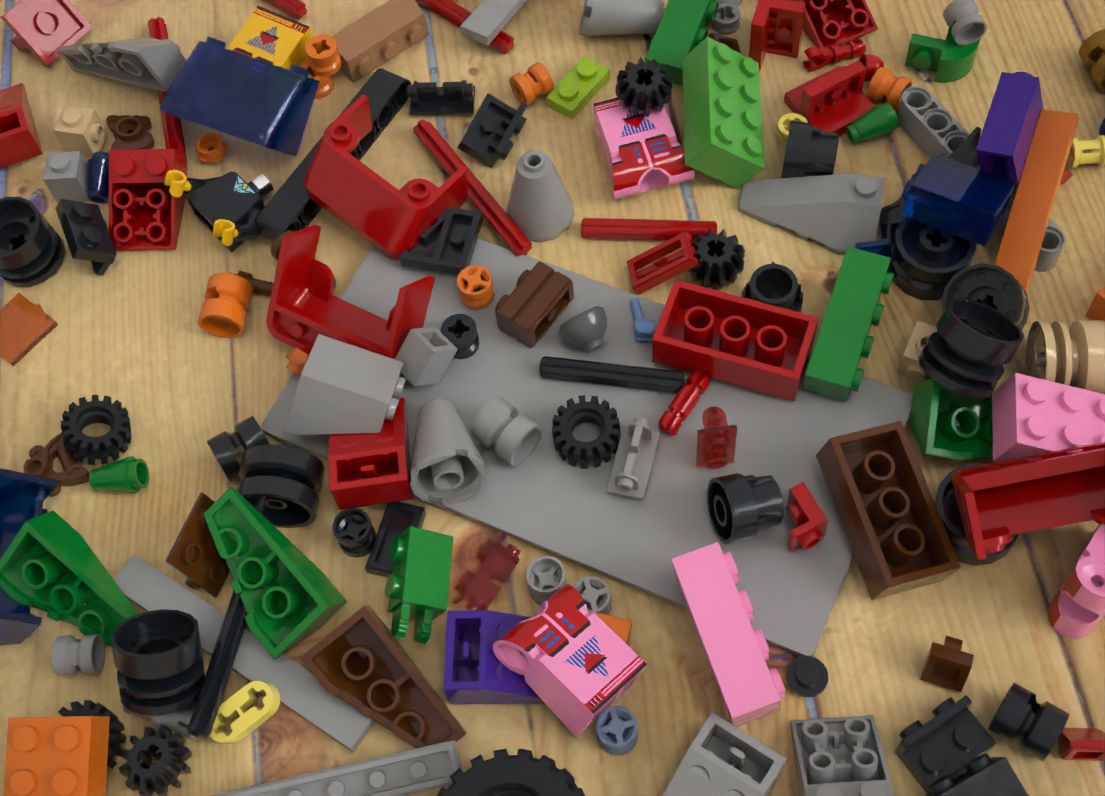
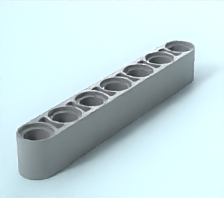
[897,86,1066,272]

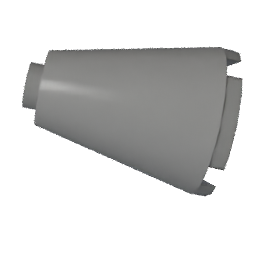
[579,0,665,36]
[506,151,574,242]
[409,399,487,504]

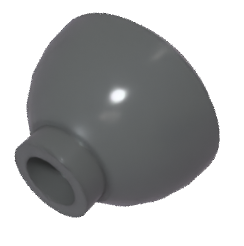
[559,306,607,353]

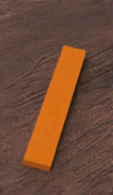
[983,109,1079,310]

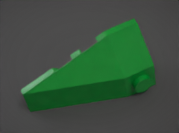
[203,487,347,659]

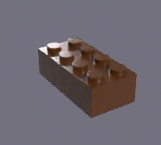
[816,421,961,601]

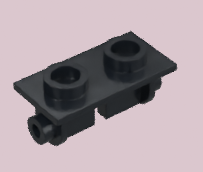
[407,80,475,115]

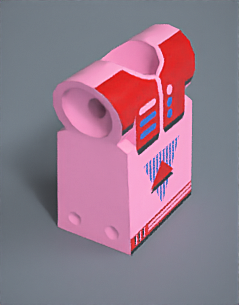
[594,98,695,200]
[1048,524,1105,638]
[493,584,647,737]

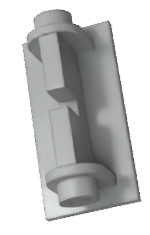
[606,417,661,500]

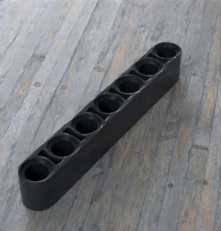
[256,68,411,242]

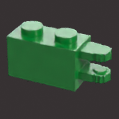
[385,526,453,644]

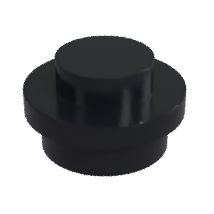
[787,656,828,697]

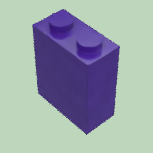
[976,72,1043,188]

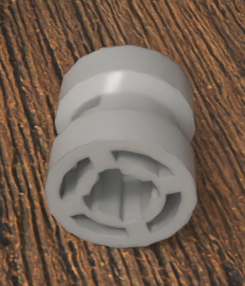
[943,0,987,45]
[526,556,568,605]
[52,634,105,676]

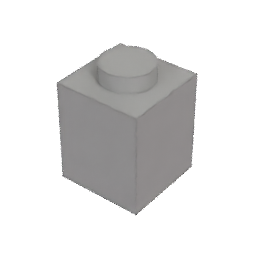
[43,151,94,203]
[395,327,458,387]

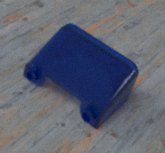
[159,36,320,156]

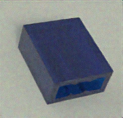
[901,153,1016,246]

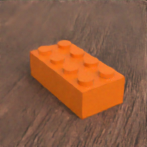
[3,716,110,796]

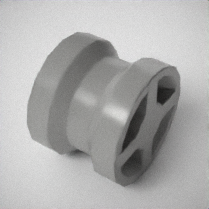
[573,576,611,615]

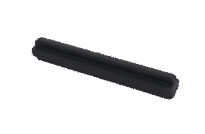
[539,356,685,393]
[187,591,247,738]

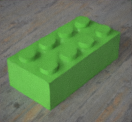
[682,36,764,189]

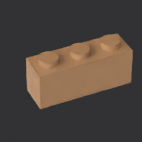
[332,0,429,83]

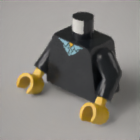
[164,170,274,253]

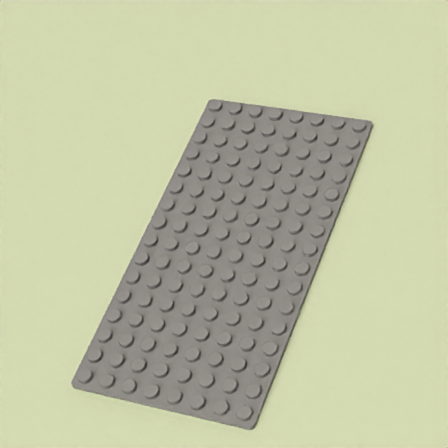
[261,238,913,657]

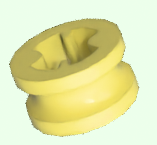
[777,113,808,146]

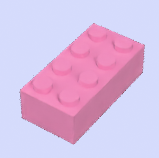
[992,373,1105,462]
[671,542,785,727]

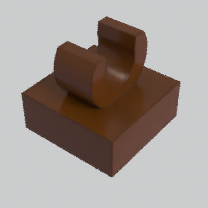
[921,635,974,692]

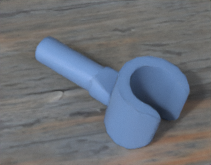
[630,298,655,342]

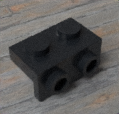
[457,93,527,168]
[55,199,117,275]

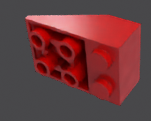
[792,0,878,49]
[0,83,43,168]
[109,149,187,251]
[328,398,414,510]

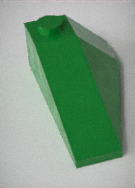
[910,379,995,461]
[0,511,138,647]

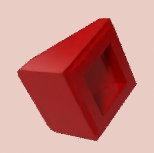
[1058,728,1105,761]

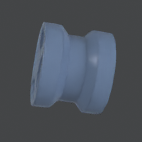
[596,706,638,756]

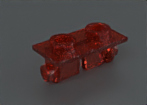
[696,406,737,469]
[452,534,521,610]

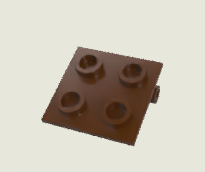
[165,492,230,597]

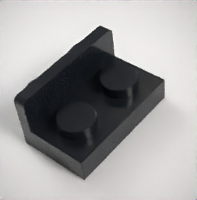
[895,695,996,794]

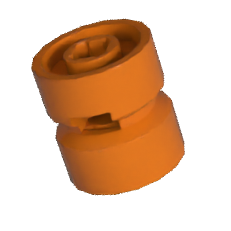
[198,273,253,338]

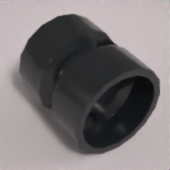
[207,415,269,483]
[988,682,1070,761]

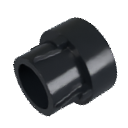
[781,121,840,178]
[741,262,803,313]
[707,473,784,544]

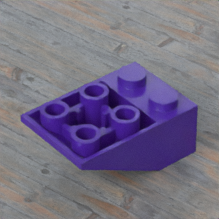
[443,610,545,704]

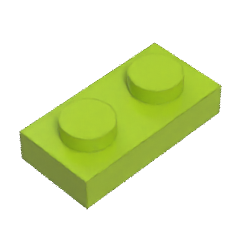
[546,56,610,120]

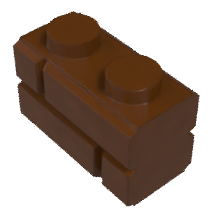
[495,261,574,348]

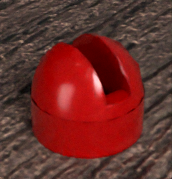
[859,54,884,81]

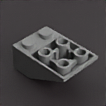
[662,712,786,796]
[791,715,895,796]

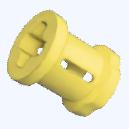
[1066,135,1105,169]

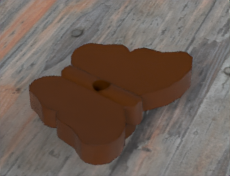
[106,115,155,150]

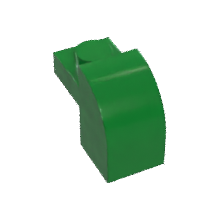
[905,27,981,83]

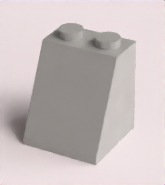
[284,334,406,435]

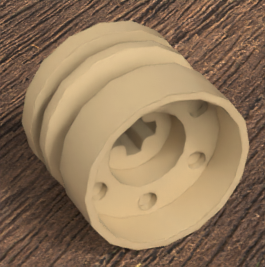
[1025,320,1105,394]

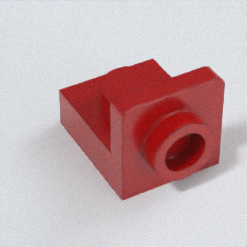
[786,482,828,552]

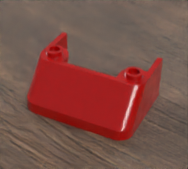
[304,94,467,260]
[266,224,435,359]
[951,442,1105,560]

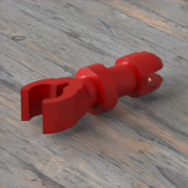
[803,39,866,71]

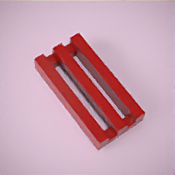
[627,231,699,295]

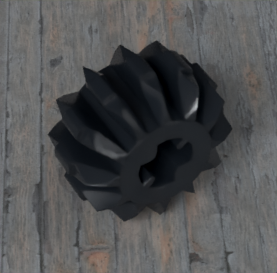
[615,57,673,117]
[687,228,745,289]
[119,726,192,796]

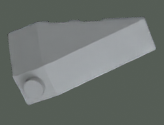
[57,37,188,93]
[738,174,885,255]

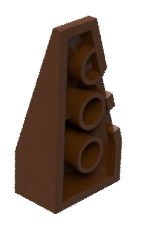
[300,605,467,748]

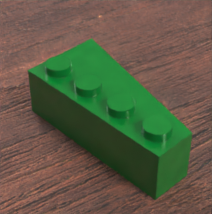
[803,246,894,402]

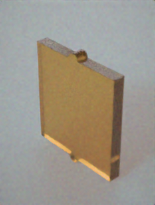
[0,293,58,366]

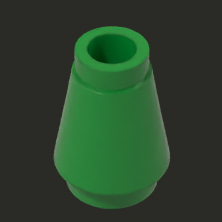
[845,103,899,145]
[89,456,149,493]

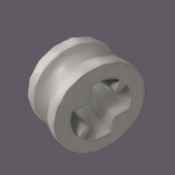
[711,3,740,35]

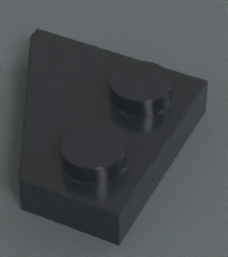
[400,207,483,275]

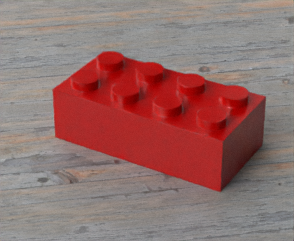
[652,280,818,401]

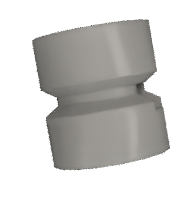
[471,397,543,466]

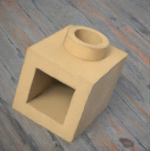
[53,105,108,159]
[898,321,938,383]

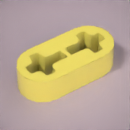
[209,681,280,744]

